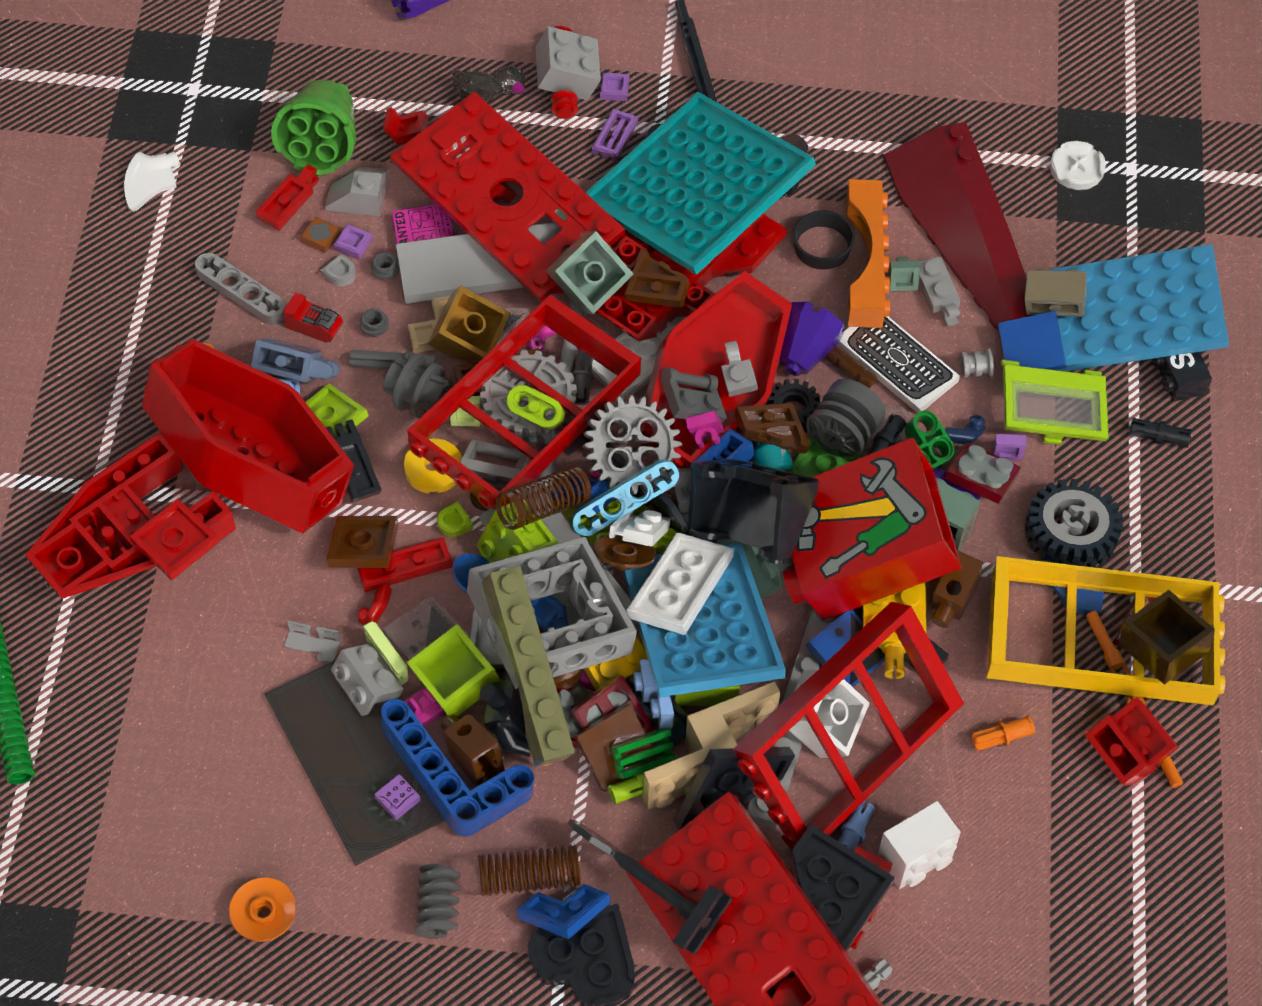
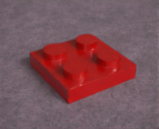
[130,498,219,581]

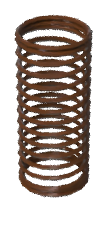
[496,465,591,530]
[478,844,581,897]

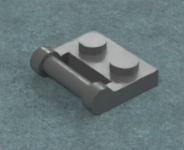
[661,367,727,423]

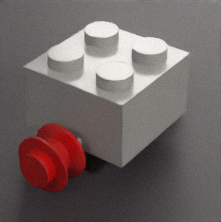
[535,25,601,119]

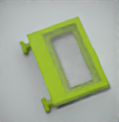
[1001,360,1109,445]

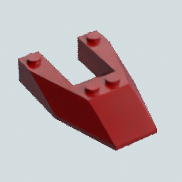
[26,432,236,599]

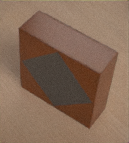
[301,216,340,253]

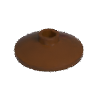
[594,535,656,570]

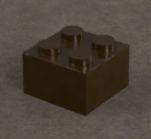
[1119,590,1215,685]

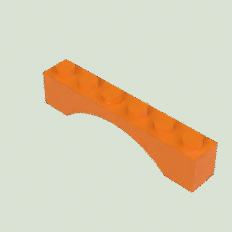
[846,179,890,328]

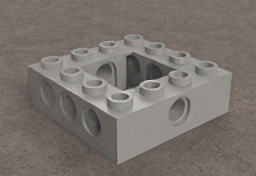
[467,537,637,689]

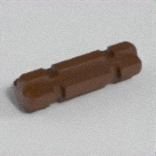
[826,346,877,388]

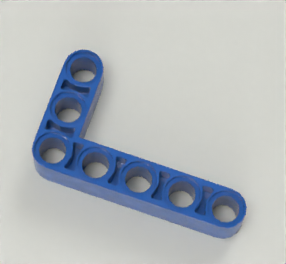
[381,699,534,837]

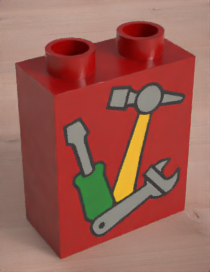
[783,438,962,620]

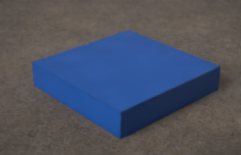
[998,311,1067,370]

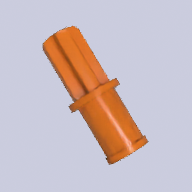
[971,716,1035,751]

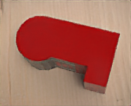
[283,293,343,342]

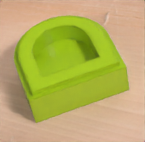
[437,501,473,537]

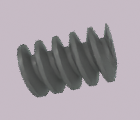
[415,864,461,939]

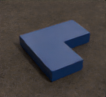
[517,884,611,939]

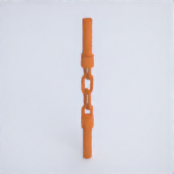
[1086,611,1183,788]

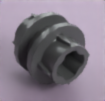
[383,354,454,419]

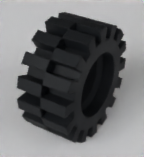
[767,378,821,433]

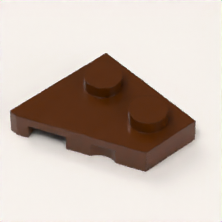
[625,249,690,308]
[735,403,810,454]

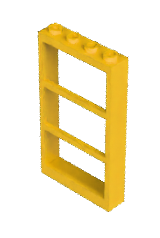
[987,556,1225,705]

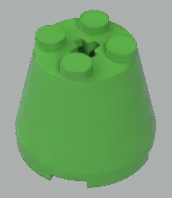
[271,80,356,175]

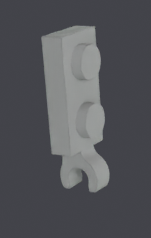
[919,257,961,327]

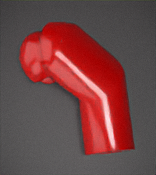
[358,584,392,624]

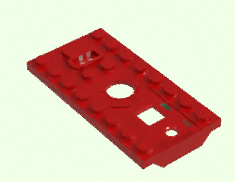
[390,91,625,303]

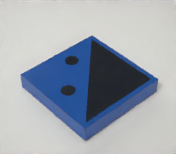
[805,610,885,687]

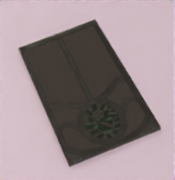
[264,660,451,866]

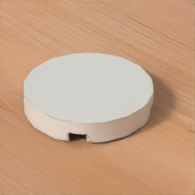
[1050,141,1106,190]

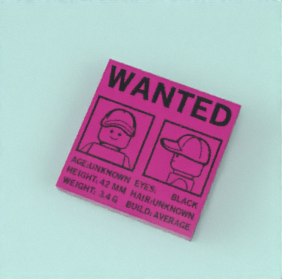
[392,205,453,244]

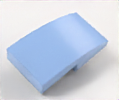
[634,659,674,729]

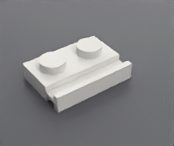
[609,510,670,547]

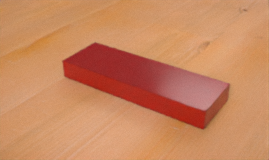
[357,537,453,593]

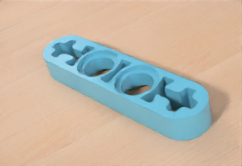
[571,459,679,536]

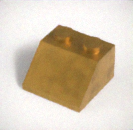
[428,285,511,361]

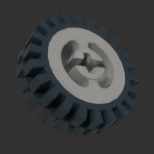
[1025,479,1123,568]

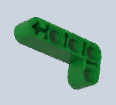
[905,410,954,470]

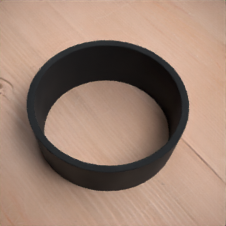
[793,210,855,270]

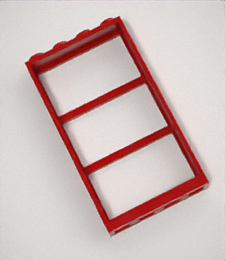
[407,295,641,510]
[733,601,964,849]

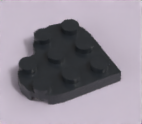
[528,903,635,1006]

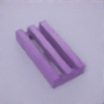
[592,109,638,162]

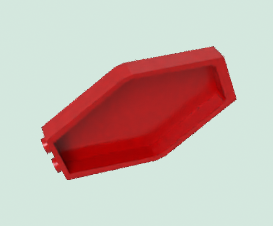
[640,271,792,469]

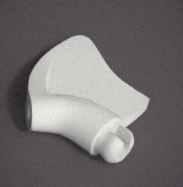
[124,152,180,211]

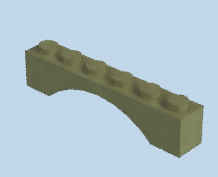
[482,566,575,767]

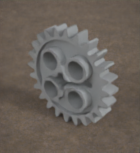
[582,395,682,495]

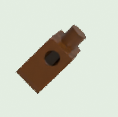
[930,550,983,628]
[441,715,505,787]

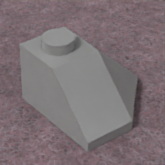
[325,166,390,216]

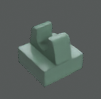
[889,256,920,291]

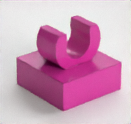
[686,411,724,449]
[404,687,445,727]

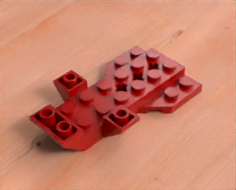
[595,213,787,342]

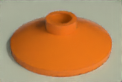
[229,877,296,942]

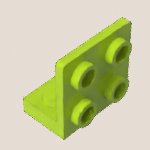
[477,499,559,563]

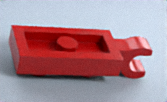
[256,164,319,231]

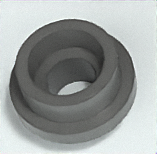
[371,252,399,280]
[360,309,389,336]

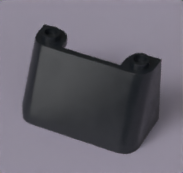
[687,459,819,564]

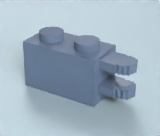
[251,337,340,383]

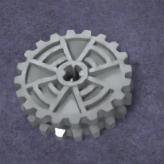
[480,350,577,446]

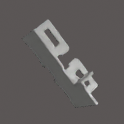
[284,620,340,663]

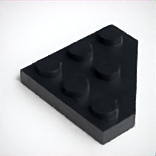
[674,747,795,830]
[792,824,895,952]

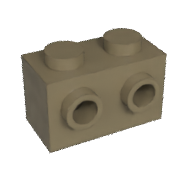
[1025,269,1088,317]

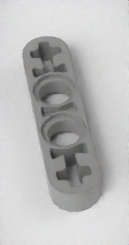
[195,253,286,324]

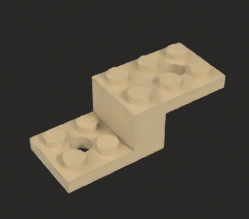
[643,682,780,810]

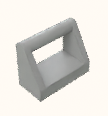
[460,439,529,491]

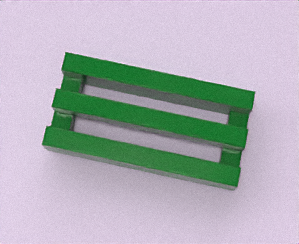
[612,728,676,779]

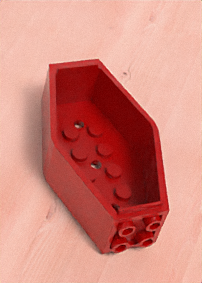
[142,338,354,534]

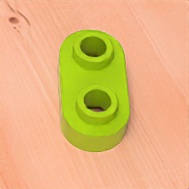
[507,385,565,430]

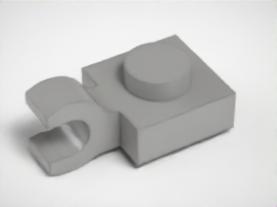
[721,341,758,397]

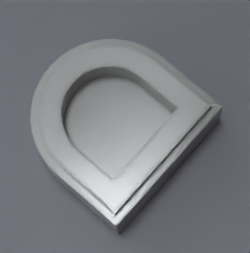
[321,253,356,287]

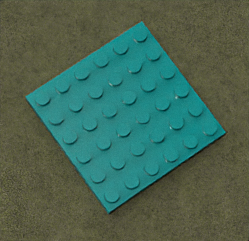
[585,92,816,275]

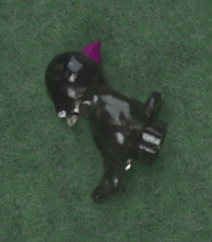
[452,66,525,103]

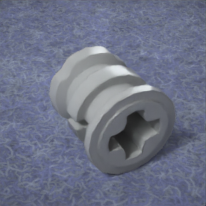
[961,348,994,378]

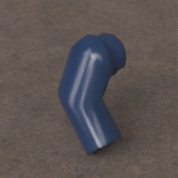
[945,415,986,444]

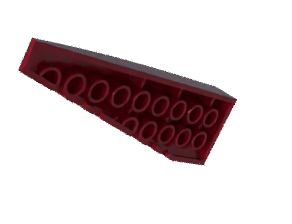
[883,121,1033,329]

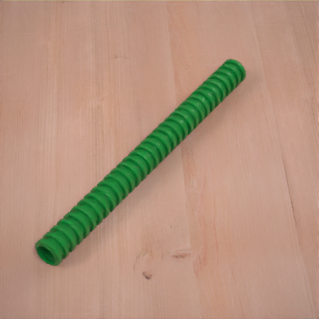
[0,618,35,784]

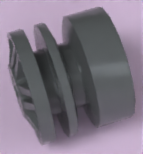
[806,379,886,458]

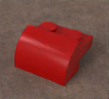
[1085,696,1179,786]

